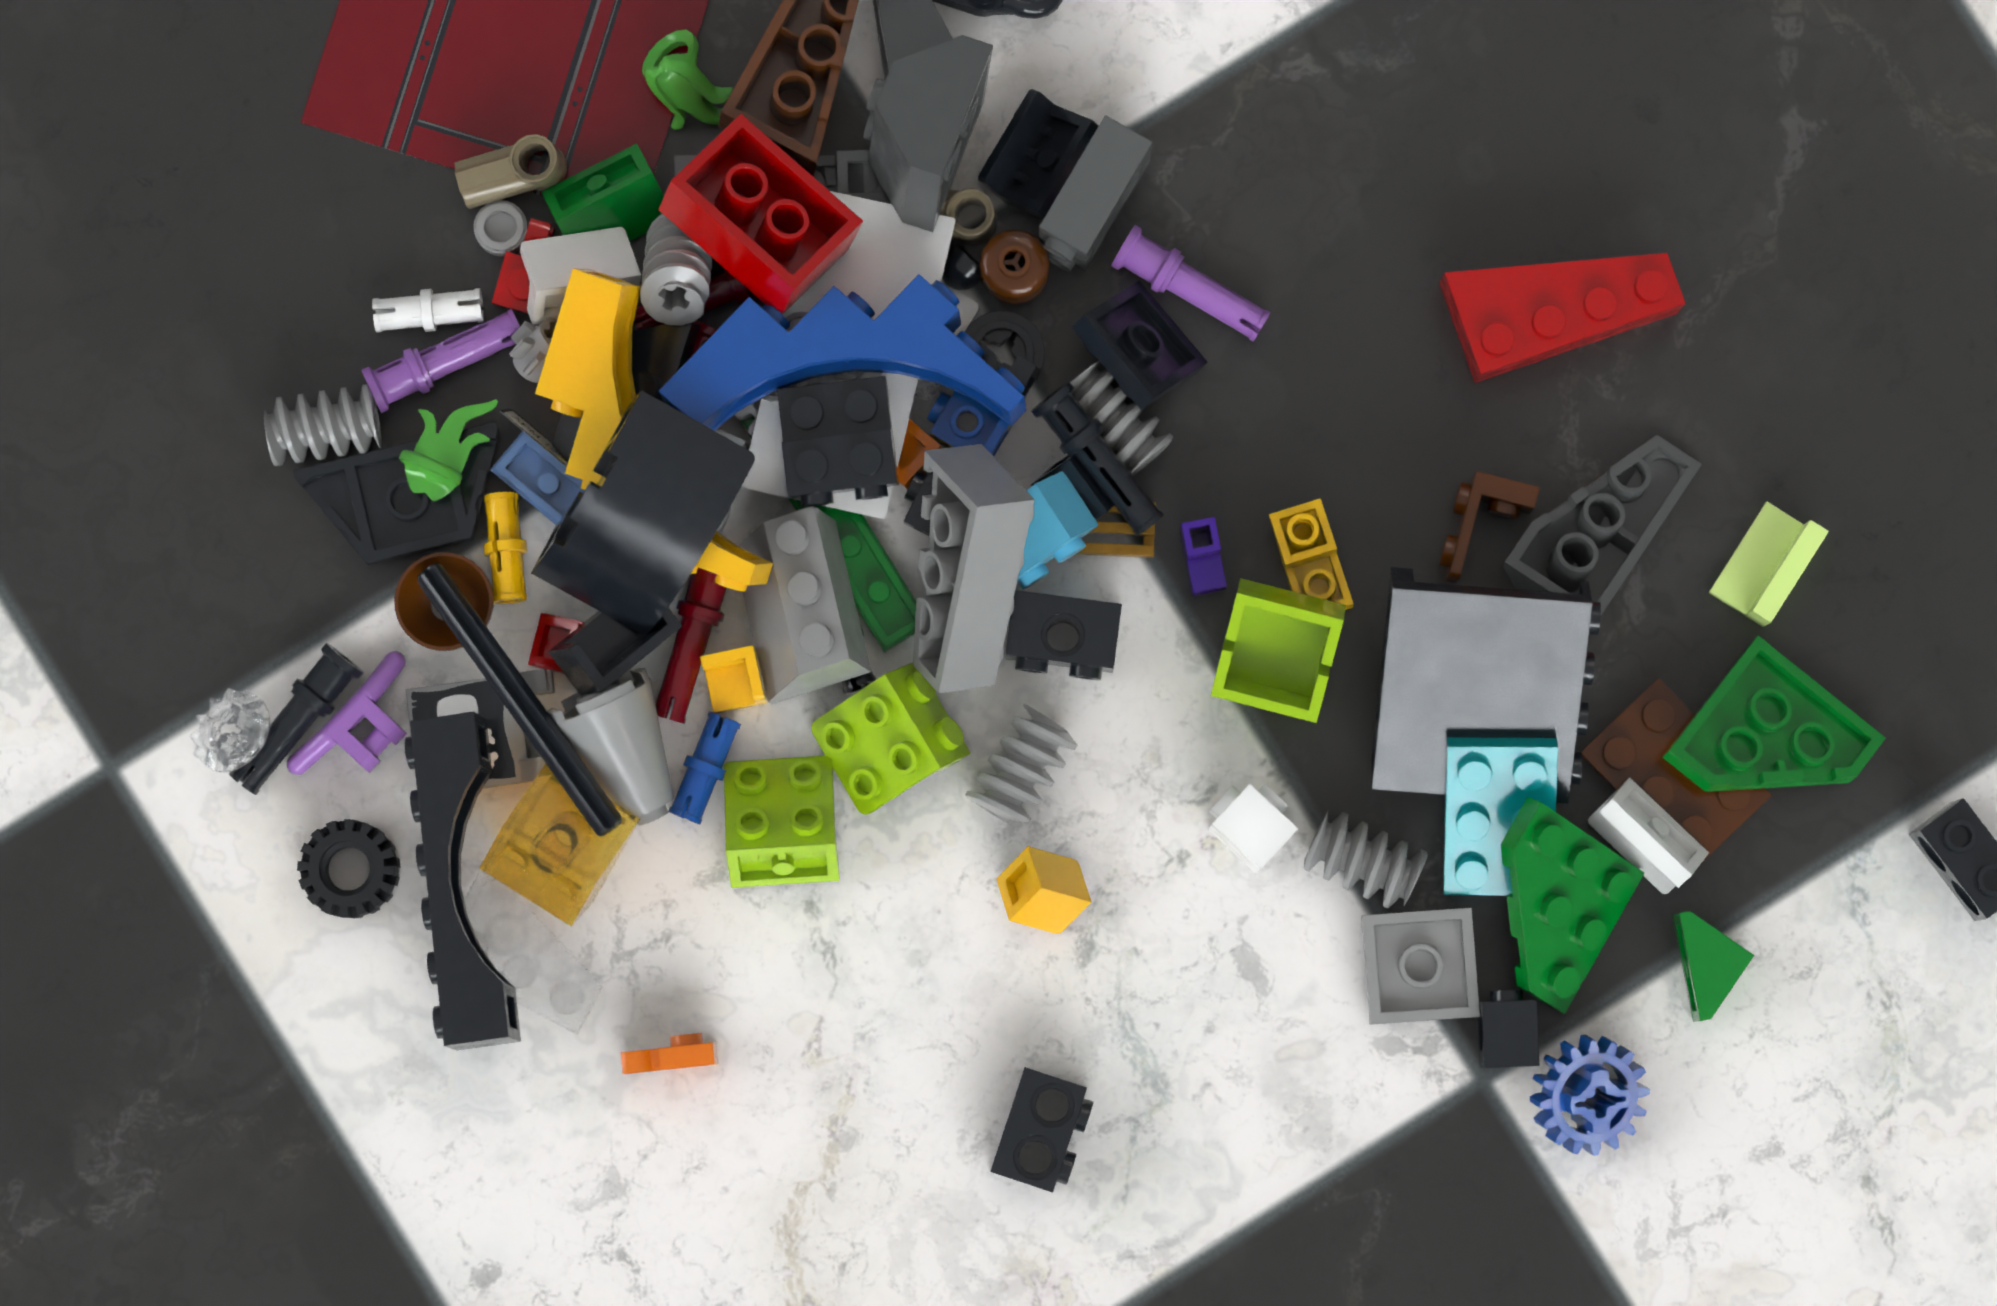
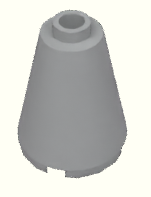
[547,668,674,826]

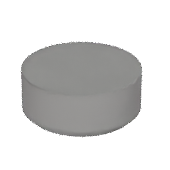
[474,200,529,257]

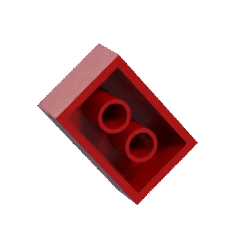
[658,114,863,315]

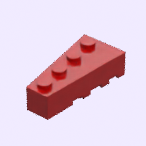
[1439,253,1686,383]

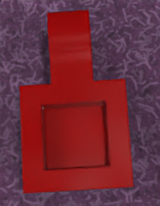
[491,218,555,315]

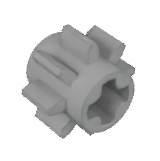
[509,318,557,383]

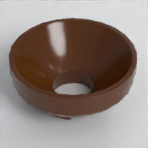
[394,552,494,651]

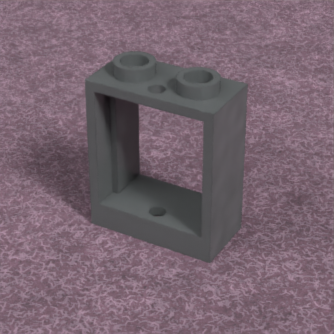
[1039,115,1153,272]

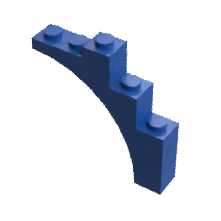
[659,274,1027,431]

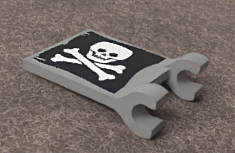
[405,669,557,788]

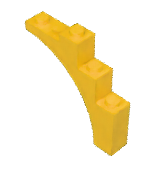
[535,268,773,592]

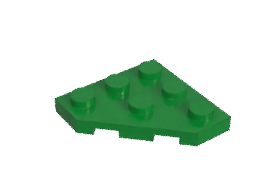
[1662,636,1886,792]
[1500,797,1645,1014]

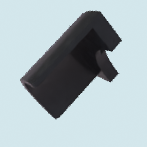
[531,390,755,634]

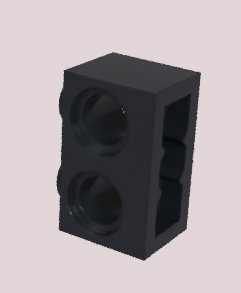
[1909,798,1997,921]
[990,1067,1094,1193]

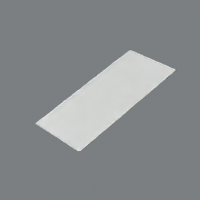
[741,191,955,519]

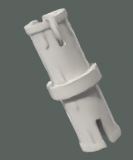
[372,288,484,333]

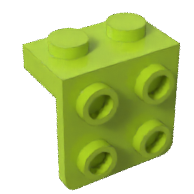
[811,662,971,815]

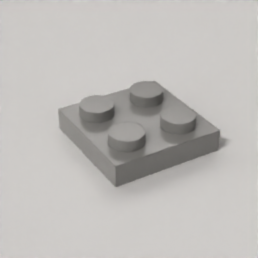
[1361,908,1480,1025]

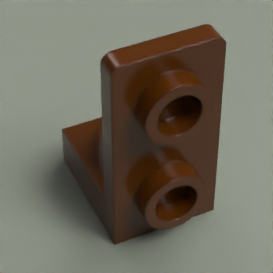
[1439,471,1540,583]

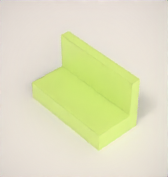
[1708,501,1829,627]

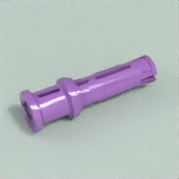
[1111,224,1271,342]
[361,309,520,413]

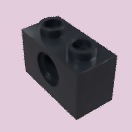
[1005,590,1122,681]

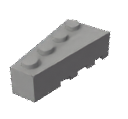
[913,444,1035,694]

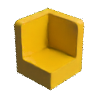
[700,645,767,714]
[996,846,1091,934]

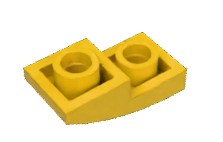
[1269,498,1354,610]

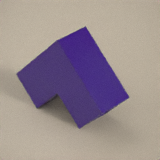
[1179,516,1227,596]

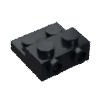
[777,376,899,507]

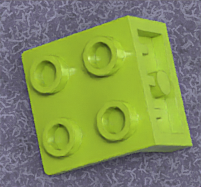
[724,755,839,888]

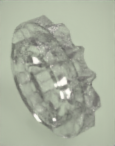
[189,688,270,772]

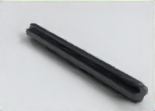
[417,563,622,837]

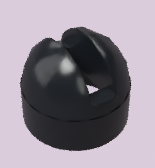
[942,243,981,290]

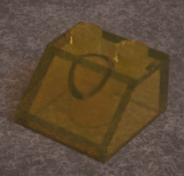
[479,764,640,927]

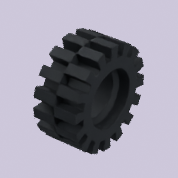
[297,819,401,919]

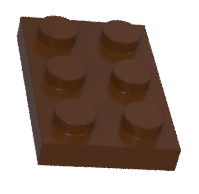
[1580,678,1772,861]

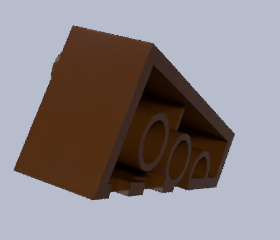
[718,0,859,177]

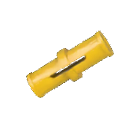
[484,492,528,604]

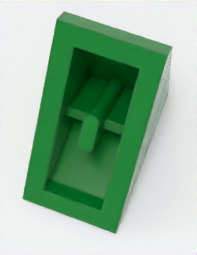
[1672,911,1754,1022]

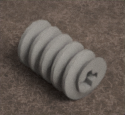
[640,214,712,325]
[1070,361,1173,476]
[264,384,382,466]
[965,704,1078,824]
[1304,810,1428,909]

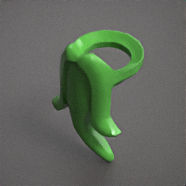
[642,29,733,130]
[398,399,499,502]

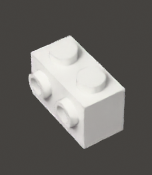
[1208,784,1298,874]

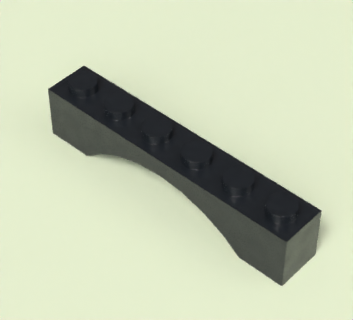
[405,711,521,1051]

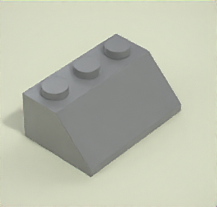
[739,506,871,704]

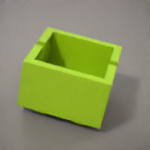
[1210,578,1346,723]

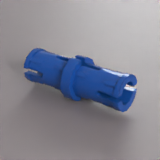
[668,711,741,825]

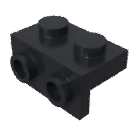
[978,89,1099,219]

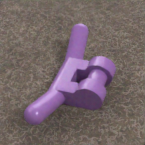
[287,651,407,775]

